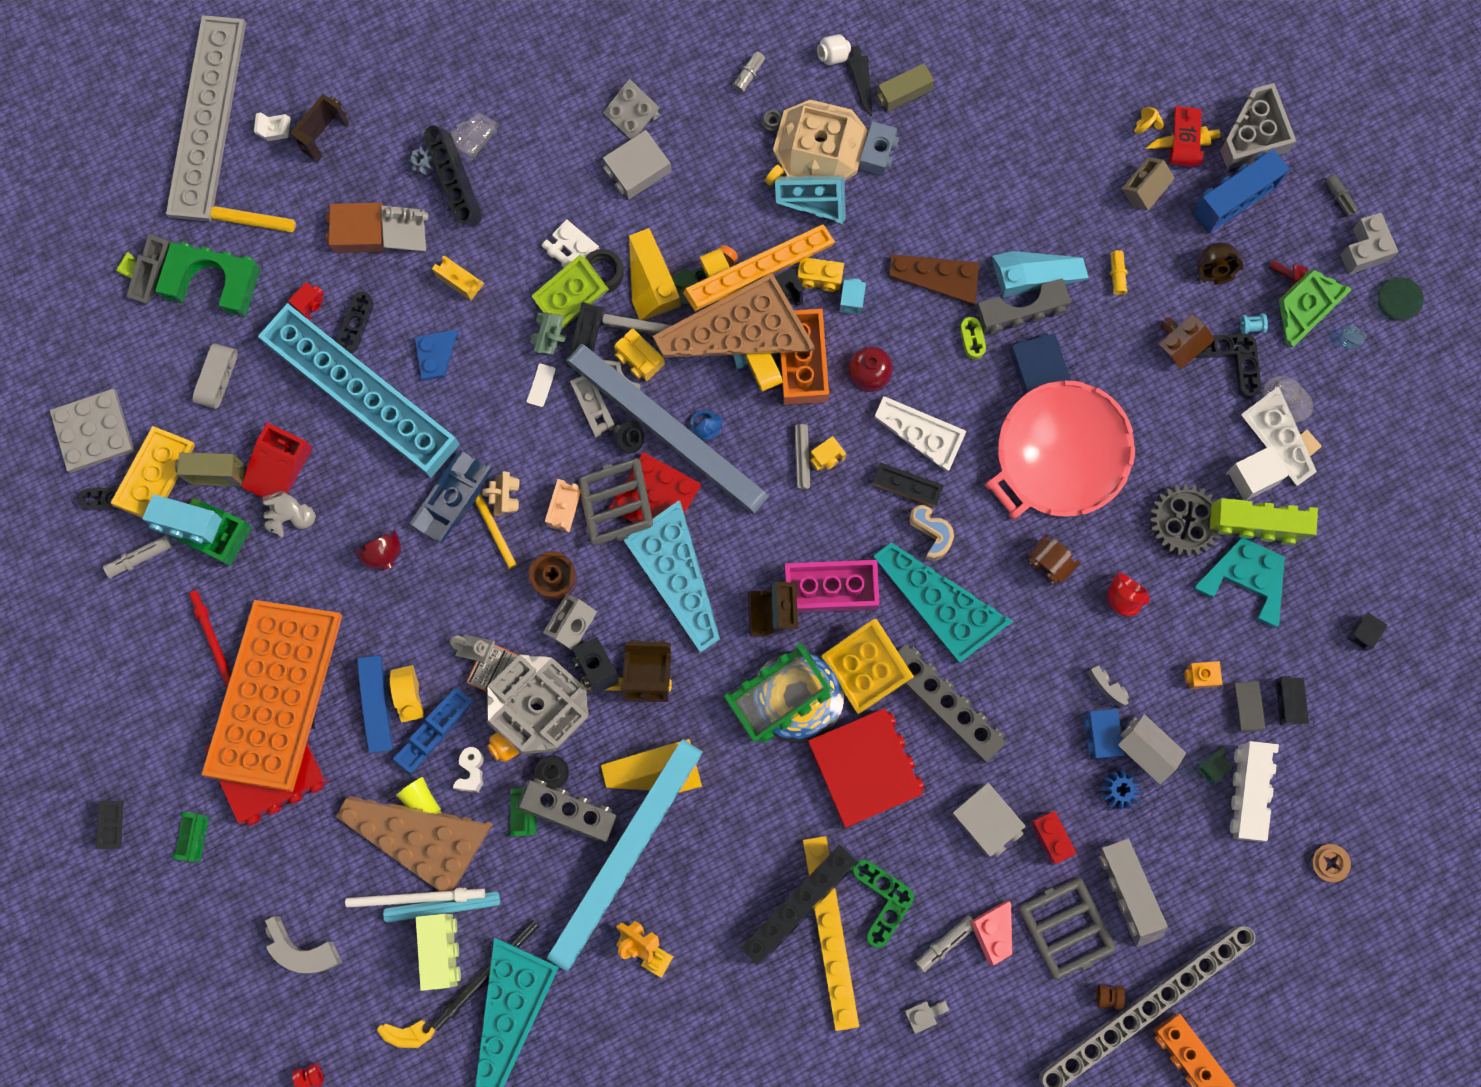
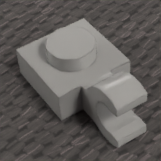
[905,1001,949,1034]

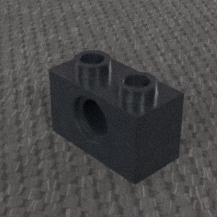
[571,637,619,695]

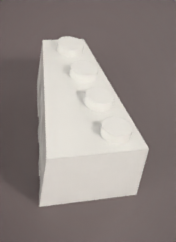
[1230,741,1279,842]

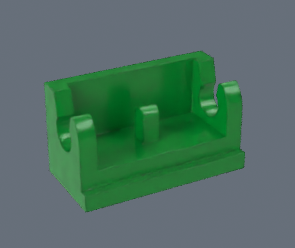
[510,788,537,837]
[172,812,209,862]

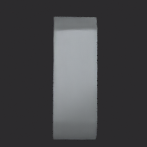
[193,343,237,409]

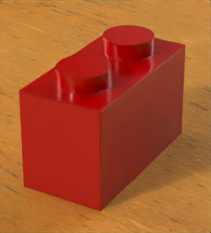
[1030,811,1077,865]

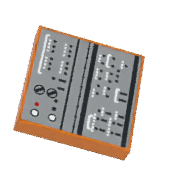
[467,644,519,692]

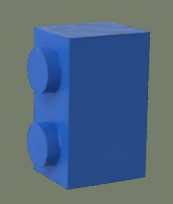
[1083,709,1124,760]

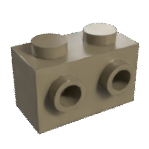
[1122,157,1175,210]

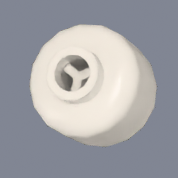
[817,34,851,65]

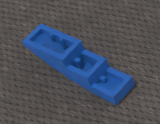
[358,654,394,753]
[393,687,473,776]

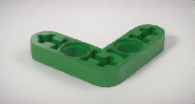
[853,860,914,948]

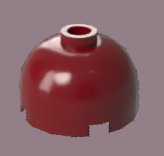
[848,346,893,392]
[354,530,401,571]

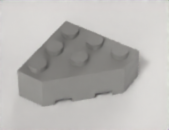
[1220,83,1297,170]

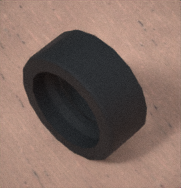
[585,249,624,293]

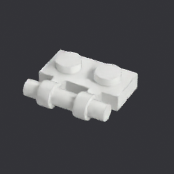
[542,219,599,268]

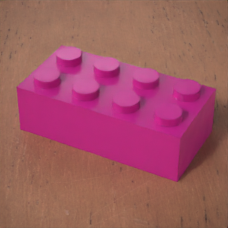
[785,560,879,613]

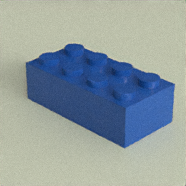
[1193,149,1290,234]

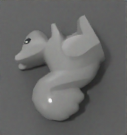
[262,491,316,537]

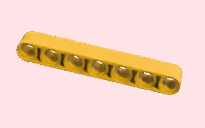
[699,248,783,392]

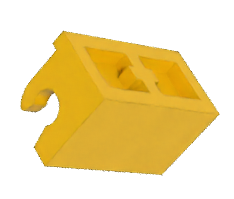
[432,256,484,301]

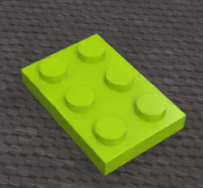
[532,254,609,330]

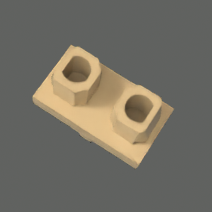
[482,471,519,516]

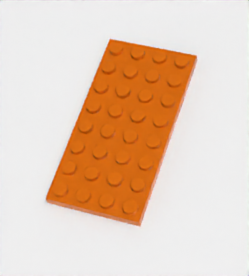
[201,600,342,792]

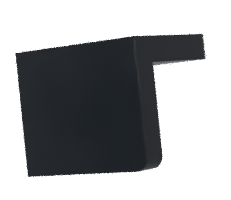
[1347,613,1387,651]

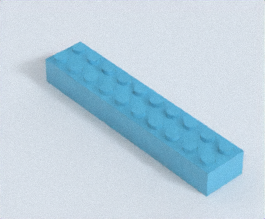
[258,303,460,478]

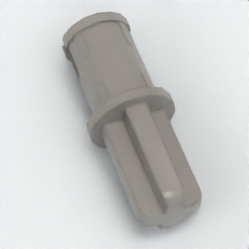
[732,51,765,93]

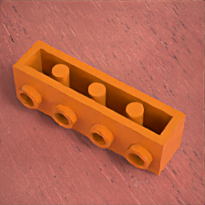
[1153,1013,1235,1087]

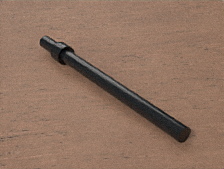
[431,920,540,1031]

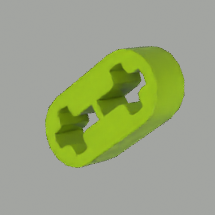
[960,317,986,360]

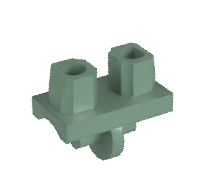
[530,312,566,354]

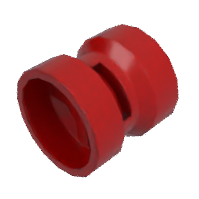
[292,1062,324,1087]

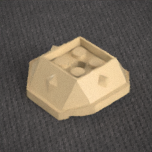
[773,100,868,182]

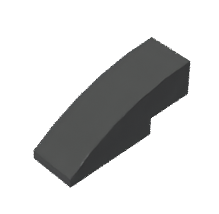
[126,234,176,304]

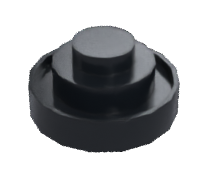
[613,421,644,454]
[535,755,570,790]

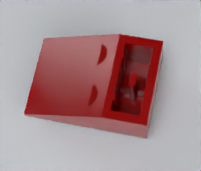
[241,422,313,498]

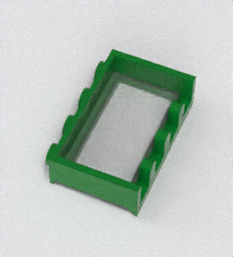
[724,643,835,744]

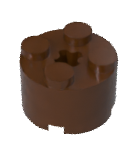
[1027,534,1080,586]
[529,551,578,601]

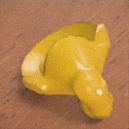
[1134,107,1164,135]

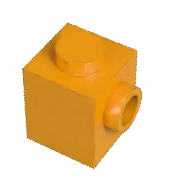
[1184,661,1222,689]

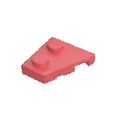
[970,901,1012,965]

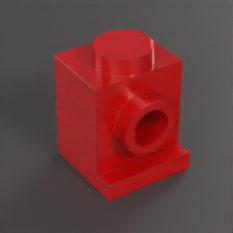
[288,282,325,321]

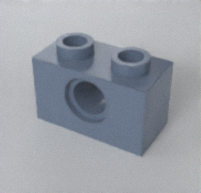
[859,121,900,176]

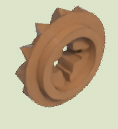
[1311,844,1351,882]

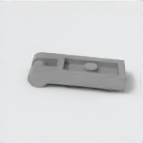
[570,376,616,438]

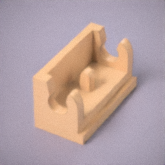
[545,479,581,532]

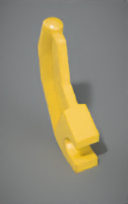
[377,1020,436,1048]

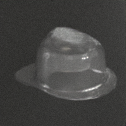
[1263,376,1313,423]

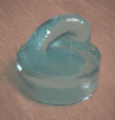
[1340,325,1366,349]

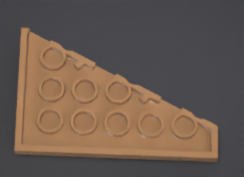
[653,273,815,358]
[336,796,493,892]

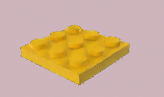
[821,619,914,714]

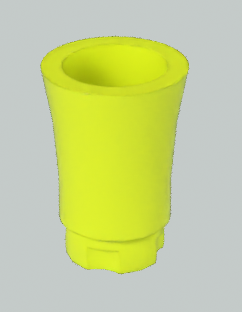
[396,777,442,814]

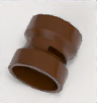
[1096,984,1125,1010]

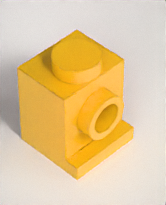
[810,436,846,471]

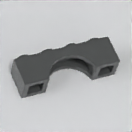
[976,278,1071,334]

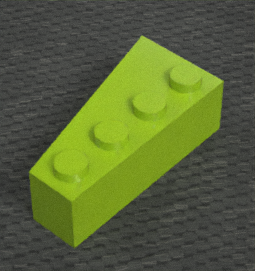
[1210,498,1318,545]

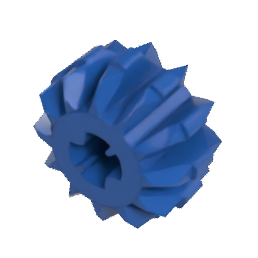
[1101,770,1142,811]

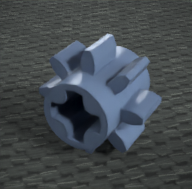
[409,146,435,175]

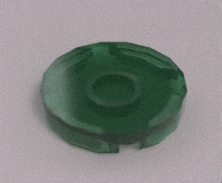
[1378,277,1424,321]

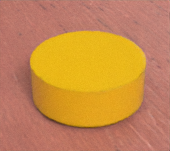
[764,165,784,187]

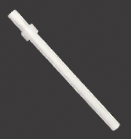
[345,888,485,907]

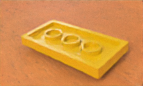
[111,426,195,518]

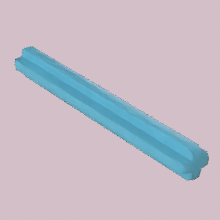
[383,892,500,922]

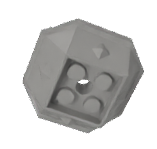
[487,655,589,754]

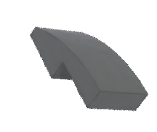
[1235,681,1265,733]

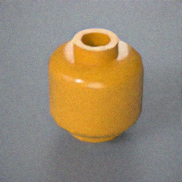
[487,733,520,762]

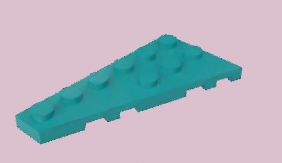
[873,543,1013,664]
[475,937,559,1087]

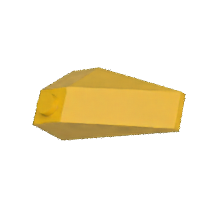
[629,228,681,321]
[601,739,702,793]

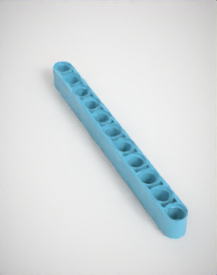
[547,739,703,972]

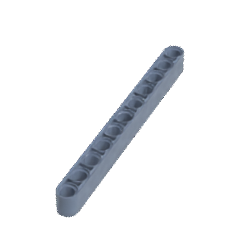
[566,344,769,514]

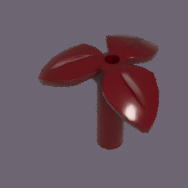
[1269,261,1308,296]

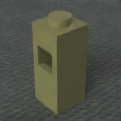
[876,63,934,112]

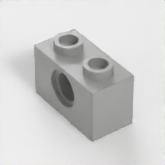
[543,594,597,651]

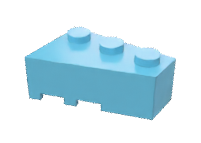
[775,175,846,224]
[142,494,222,544]

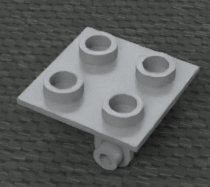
[603,79,660,139]
[381,205,428,252]

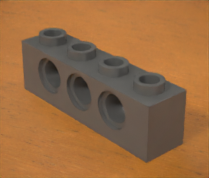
[516,778,617,843]

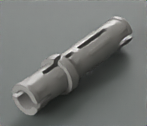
[103,535,173,579]
[914,915,973,973]

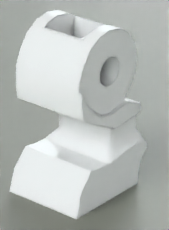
[453,747,484,793]

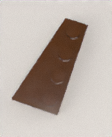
[889,254,979,307]

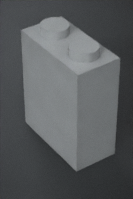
[602,130,672,200]
[1118,714,1186,785]
[951,783,1026,858]

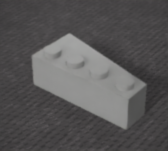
[1099,838,1168,947]

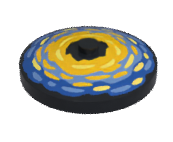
[752,651,844,743]

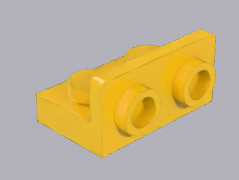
[797,258,844,292]

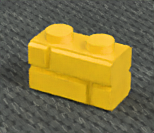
[614,329,665,381]

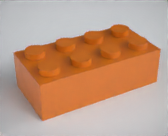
[780,309,829,405]

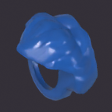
[689,410,723,441]

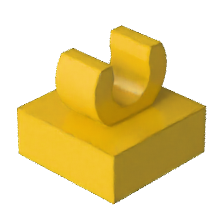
[641,947,674,978]

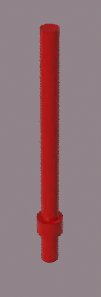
[189,590,231,688]

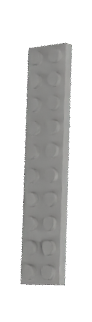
[166,15,246,222]

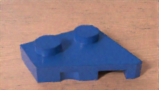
[415,330,459,381]

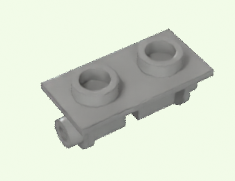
[450,635,495,663]

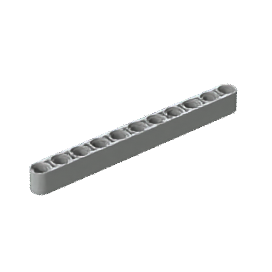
[1039,926,1255,1087]

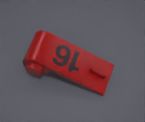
[1169,106,1203,168]

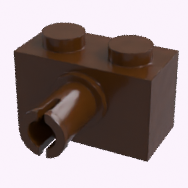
[1158,314,1215,370]

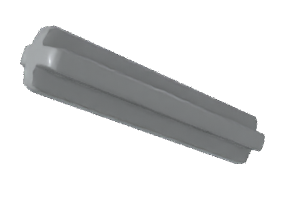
[795,424,810,490]

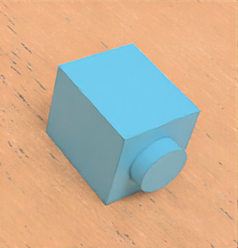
[840,278,866,315]

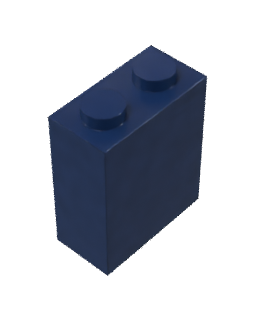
[1010,333,1071,395]

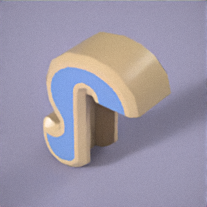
[910,505,954,561]

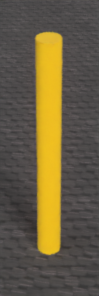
[475,493,517,569]

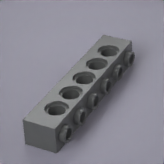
[898,644,1006,764]

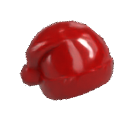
[1107,572,1150,617]

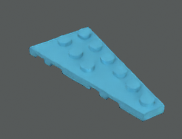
[624,501,720,652]

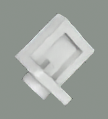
[254,113,291,141]

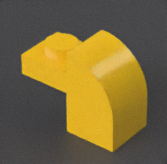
[390,665,424,723]

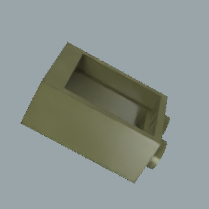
[175,452,246,487]

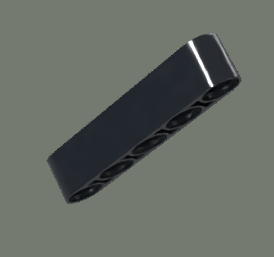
[424,125,482,227]

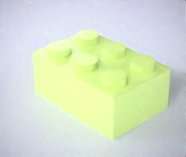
[416,914,461,991]

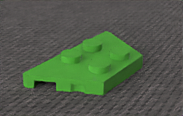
[1279,270,1351,347]

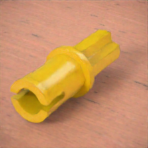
[1110,250,1128,295]

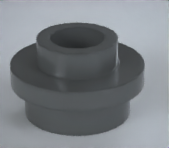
[762,110,782,132]

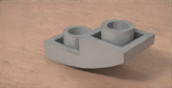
[1087,666,1129,708]

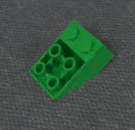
[171,498,252,566]

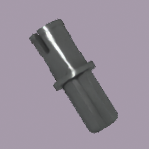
[1324,174,1358,216]

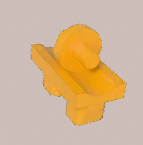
[617,921,659,963]

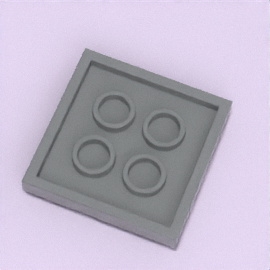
[50,389,134,473]

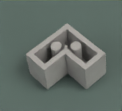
[1341,212,1398,275]

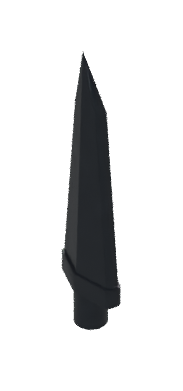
[847,46,873,118]

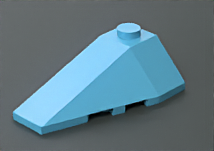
[992,251,1088,298]

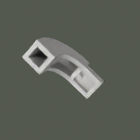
[265,916,343,973]

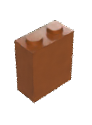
[326,203,386,253]

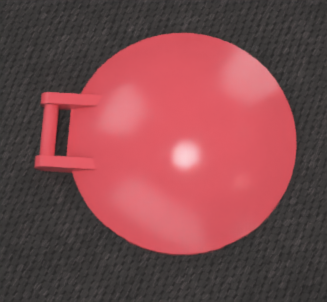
[985,380,1135,520]

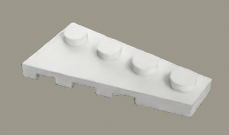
[1241,387,1317,486]
[874,396,966,473]

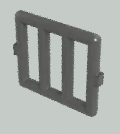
[579,458,653,546]
[1019,878,1116,980]

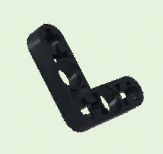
[1196,334,1261,399]

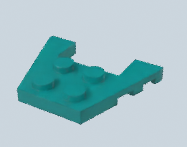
[1193,538,1285,628]

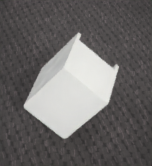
[1226,446,1288,501]

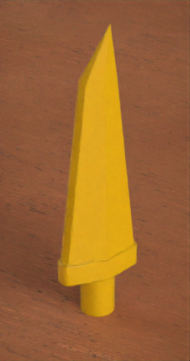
[1145,126,1220,149]

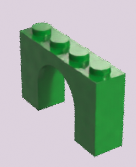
[155,242,260,317]

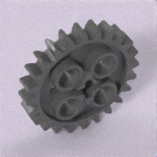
[1148,484,1221,558]

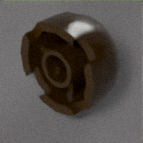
[1197,242,1243,285]

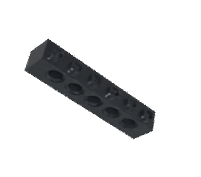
[741,844,860,965]

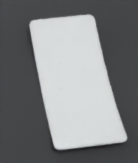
[527,364,555,407]

